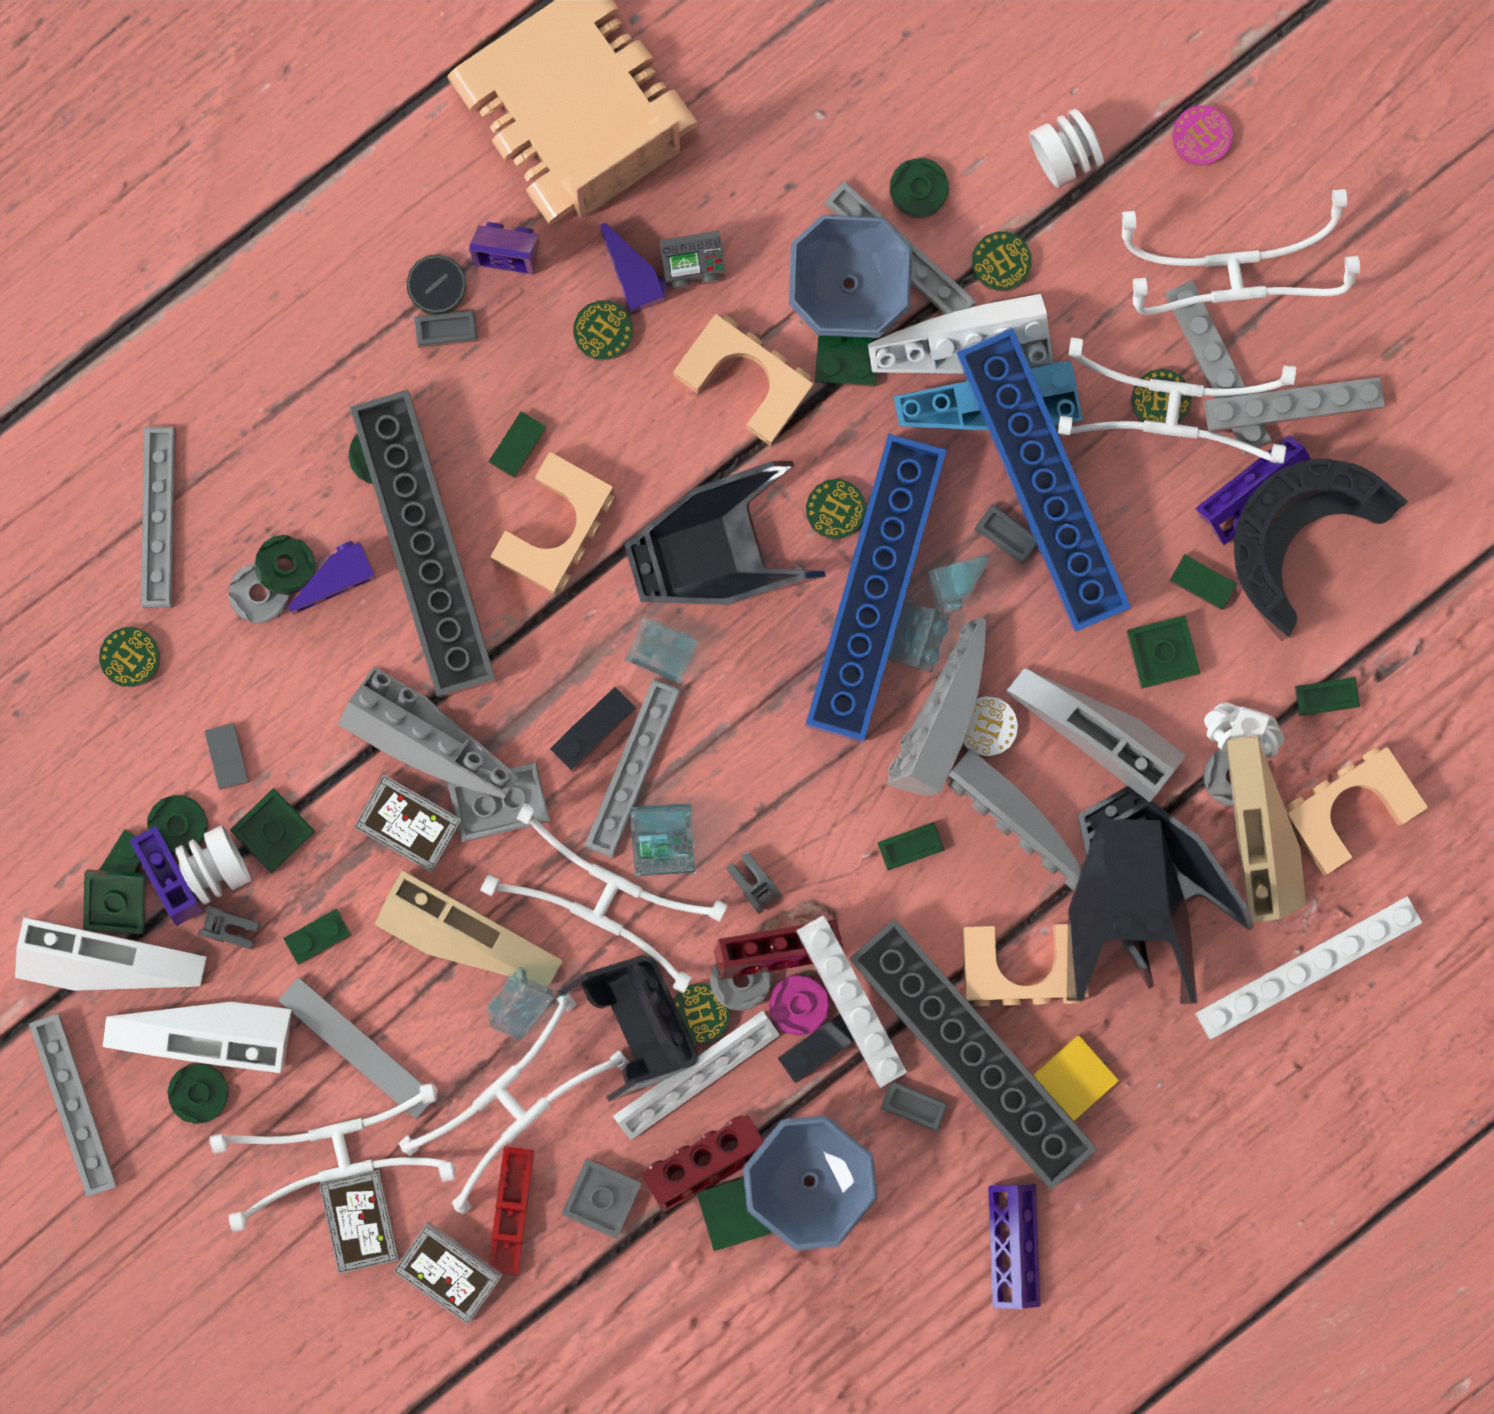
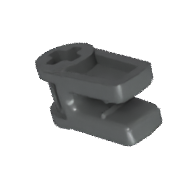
[726,851,783,914]
[198,906,261,950]

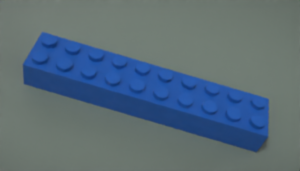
[955,327,1131,632]
[805,434,947,743]

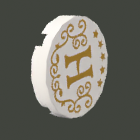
[963,696,1018,757]

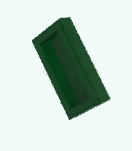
[488,411,547,478]
[1169,554,1237,611]
[1294,677,1360,716]
[877,822,944,871]

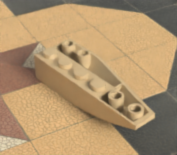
[1226,735,1306,923]
[374,871,563,987]

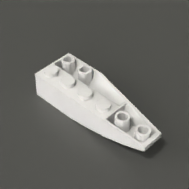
[868,294,1053,373]
[15,918,207,991]
[103,1001,292,1073]

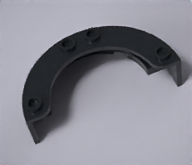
[1234,459,1408,641]

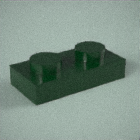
[99,829,141,873]
[283,909,352,965]

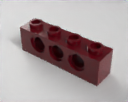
[714,919,843,980]
[642,1114,764,1213]

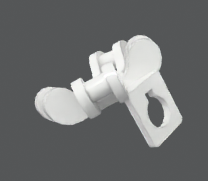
[1204,702,1284,758]

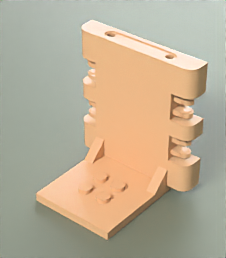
[448,0,698,226]

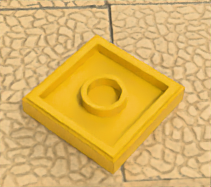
[1033,1035,1119,1121]

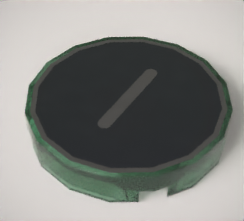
[406,254,466,314]

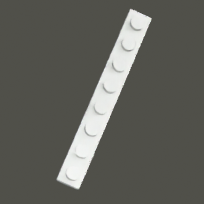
[1195,896,1422,1040]

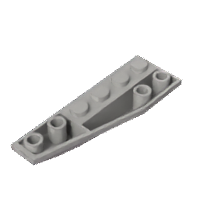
[886,617,986,797]
[338,667,518,798]
[1006,668,1186,802]
[947,749,1082,891]

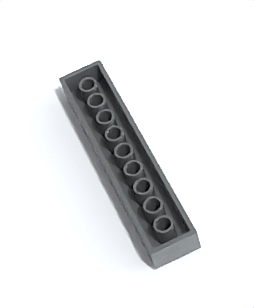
[350,390,497,699]
[848,919,1097,1190]

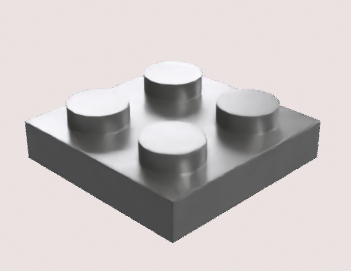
[561,1158,642,1239]

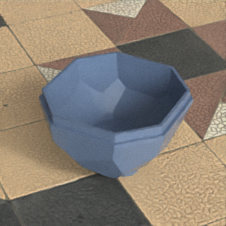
[789,215,912,338]
[743,1115,878,1251]

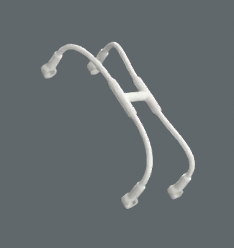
[1122,189,1360,315]
[1058,338,1296,463]
[480,803,728,993]
[398,994,630,1215]
[210,1083,456,1232]

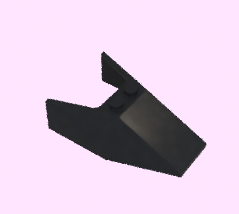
[624,461,826,605]
[1078,786,1254,989]
[1067,819,1198,1004]

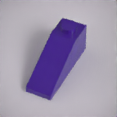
[600,223,668,314]
[288,541,376,615]
[129,826,203,926]

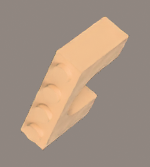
[673,314,813,446]
[490,452,616,595]
[1286,746,1428,875]
[963,924,1089,1006]

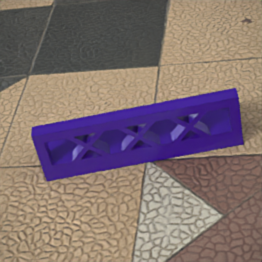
[1195,435,1311,545]
[988,1184,1041,1309]

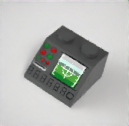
[659,231,725,289]

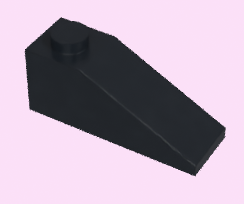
[550,687,636,772]
[778,1013,854,1083]

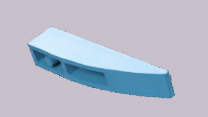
[893,360,1083,430]

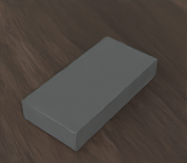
[414,310,478,348]
[974,504,1037,565]
[204,723,249,790]
[881,1081,948,1132]

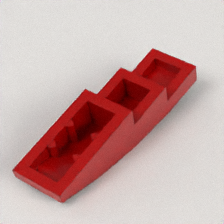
[489,1146,534,1276]

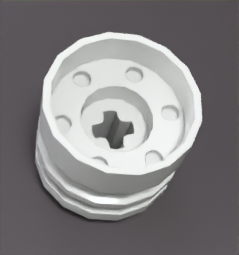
[1029,108,1104,188]
[175,825,251,905]

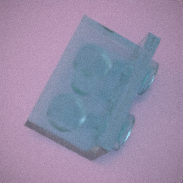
[888,602,949,673]
[625,618,698,684]
[487,967,554,1040]

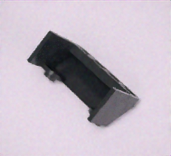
[559,955,697,1102]

